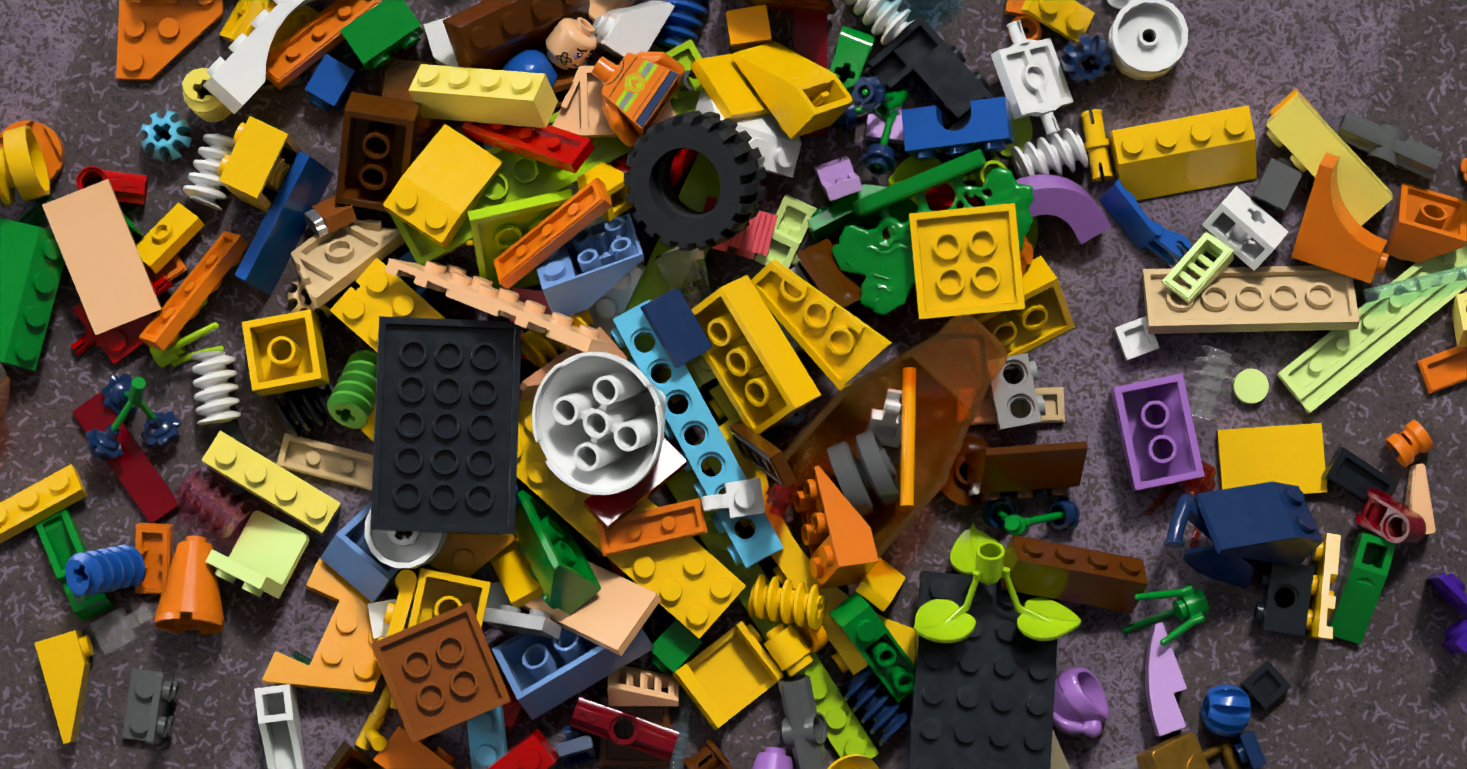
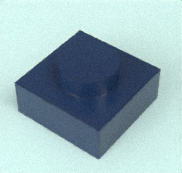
[1233,730,1267,769]

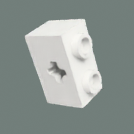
[1202,186,1288,271]

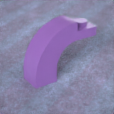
[1016,174,1111,245]

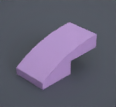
[813,155,863,201]

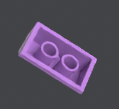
[1110,373,1205,492]

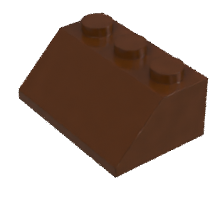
[965,441,1088,501]

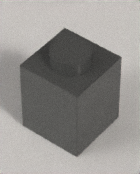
[1250,157,1303,214]

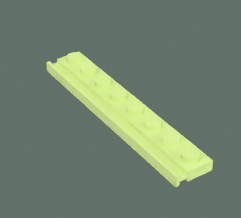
[1276,241,1467,414]

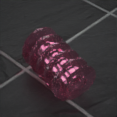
[175,466,252,541]

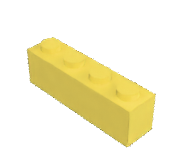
[408,64,558,128]
[1266,92,1393,226]
[201,431,341,536]

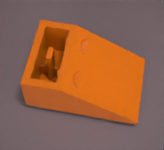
[793,466,879,589]

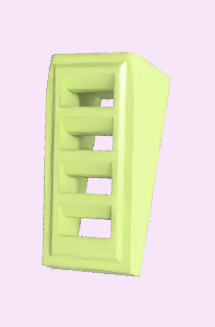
[1162,231,1234,304]

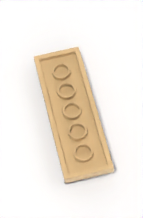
[1142,265,1360,334]

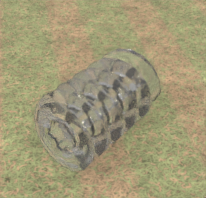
[1186,345,1239,422]

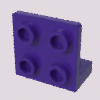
[1426,573,1467,654]

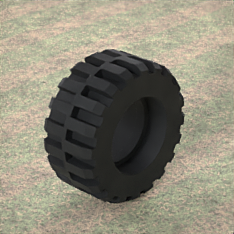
[624,111,766,251]

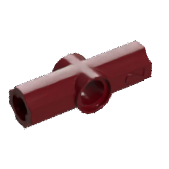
[569,697,680,761]

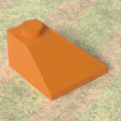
[1385,182,1467,263]

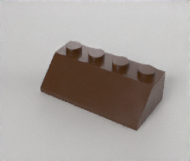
[442,0,590,70]

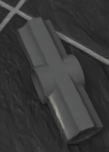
[1336,111,1443,181]
[778,674,829,769]

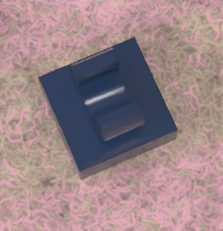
[556,725,598,768]

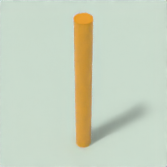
[900,367,916,508]

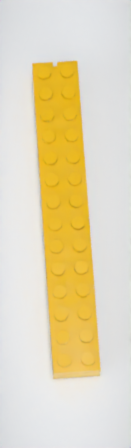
[330,258,746,639]

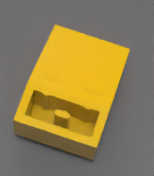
[731,41,854,139]

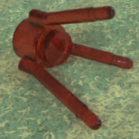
[1146,461,1217,548]

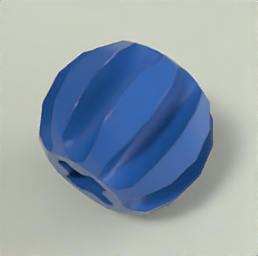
[1202,684,1251,737]

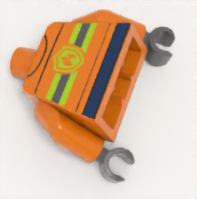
[592,52,697,154]

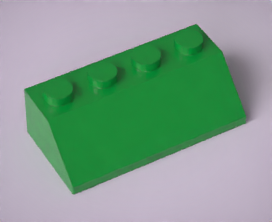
[0,218,65,371]

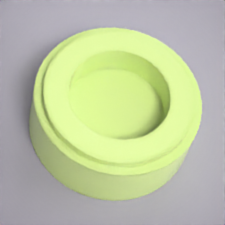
[1233,369,1269,404]

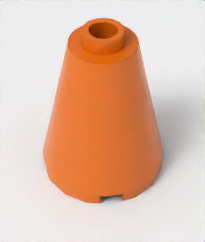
[154,536,225,635]

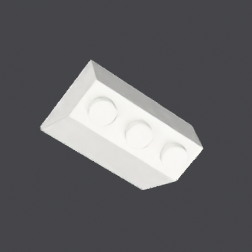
[687,87,801,178]

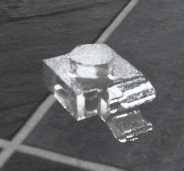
[89,605,155,655]

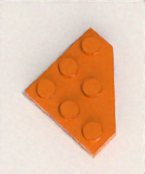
[116,0,224,81]

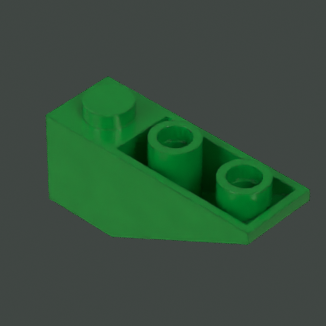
[1328,532,1397,645]
[829,592,914,703]

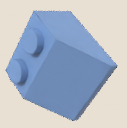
[320,502,406,603]

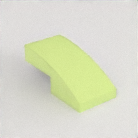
[755,194,817,269]

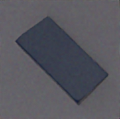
[640,288,712,369]

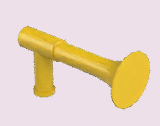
[355,684,392,751]

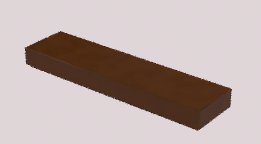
[729,421,797,488]

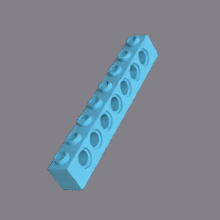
[610,299,784,569]

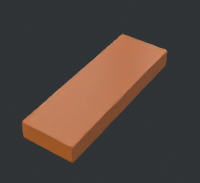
[596,498,708,557]

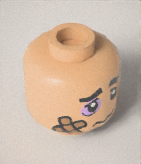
[545,17,597,70]

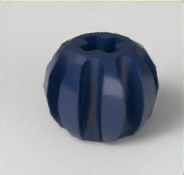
[1061,33,1113,85]

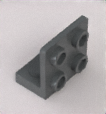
[122,668,180,744]

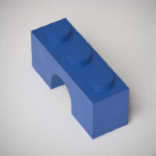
[901,96,1014,161]

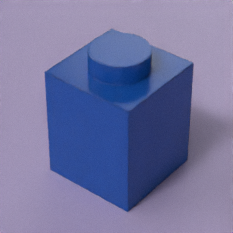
[305,54,359,112]

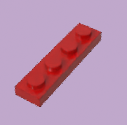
[461,121,595,174]

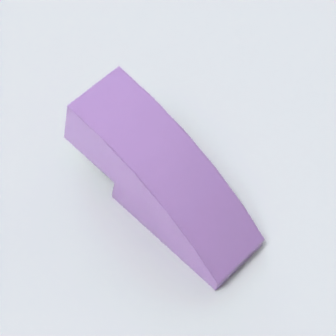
[1145,622,1187,736]

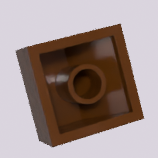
[791,238,863,311]

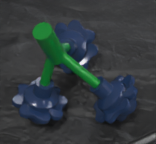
[85,373,182,461]

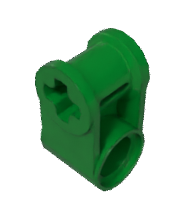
[830,26,876,95]

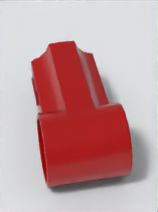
[76,166,149,206]

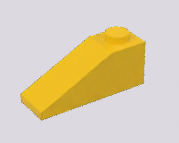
[35,630,94,744]

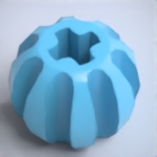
[140,110,192,162]

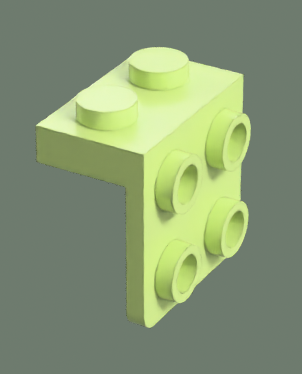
[205,511,309,599]

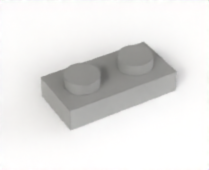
[483,604,562,640]

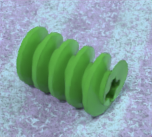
[327,350,378,429]

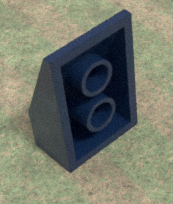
[1195,481,1323,567]

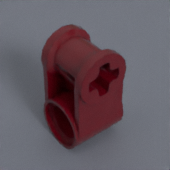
[1354,488,1426,544]

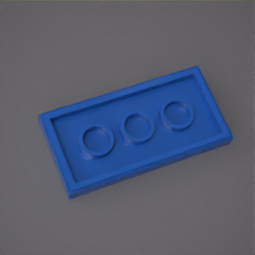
[235,151,334,296]

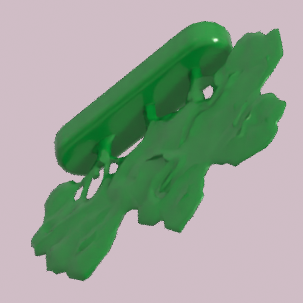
[831,149,1034,315]

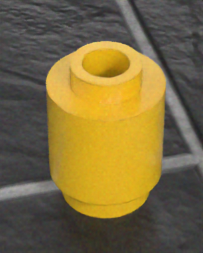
[764,622,813,676]

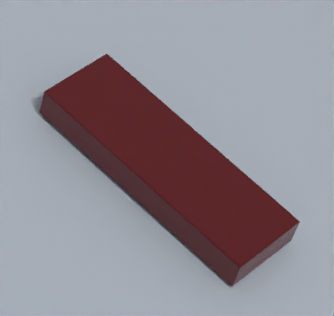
[584,438,687,531]

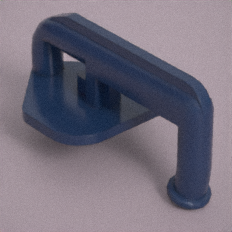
[1163,494,1255,588]

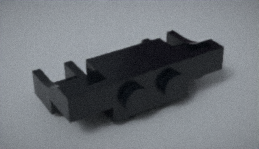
[867,15,1012,161]

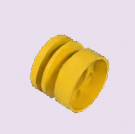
[0,125,50,209]

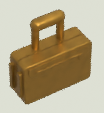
[1136,732,1242,769]

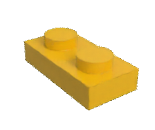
[1021,0,1095,42]

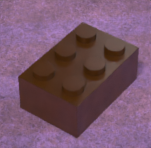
[335,92,421,211]

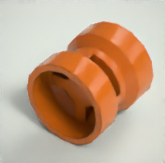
[1385,419,1434,468]

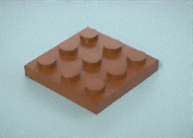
[370,602,511,744]

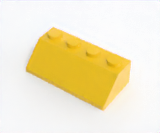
[1108,105,1257,201]

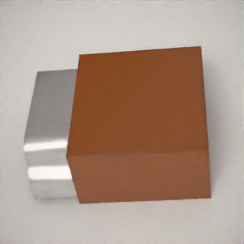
[304,195,357,237]

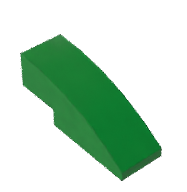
[35,507,115,622]

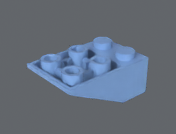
[536,213,644,316]

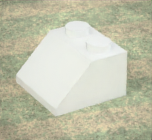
[592,0,675,61]

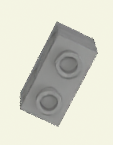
[984,353,1046,433]

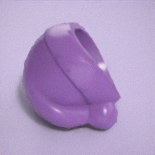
[1053,667,1109,738]

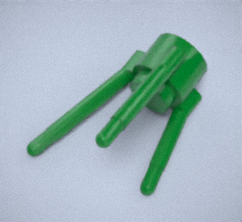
[1122,585,1209,646]

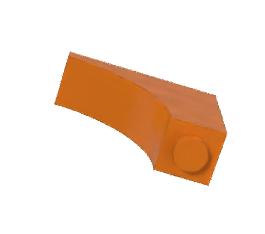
[1291,152,1390,284]

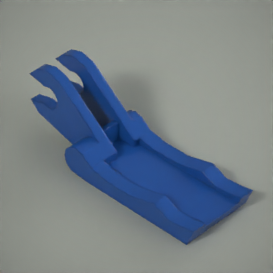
[1099,178,1192,265]

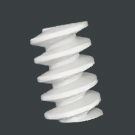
[844,0,916,46]
[1011,128,1088,179]
[183,133,236,210]
[191,351,241,425]

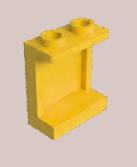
[672,621,784,730]

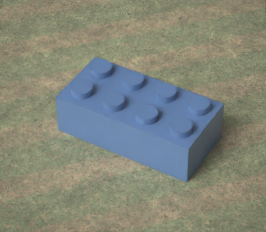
[492,627,654,720]

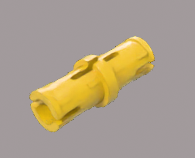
[1080,109,1114,182]

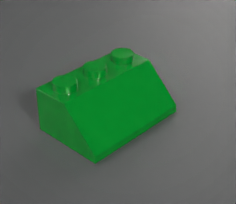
[515,490,602,615]

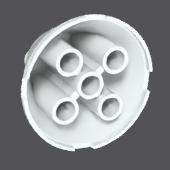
[532,351,667,495]

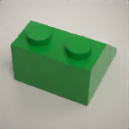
[340,0,424,71]

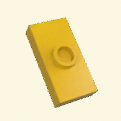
[136,202,204,274]

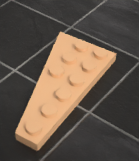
[385,258,611,353]

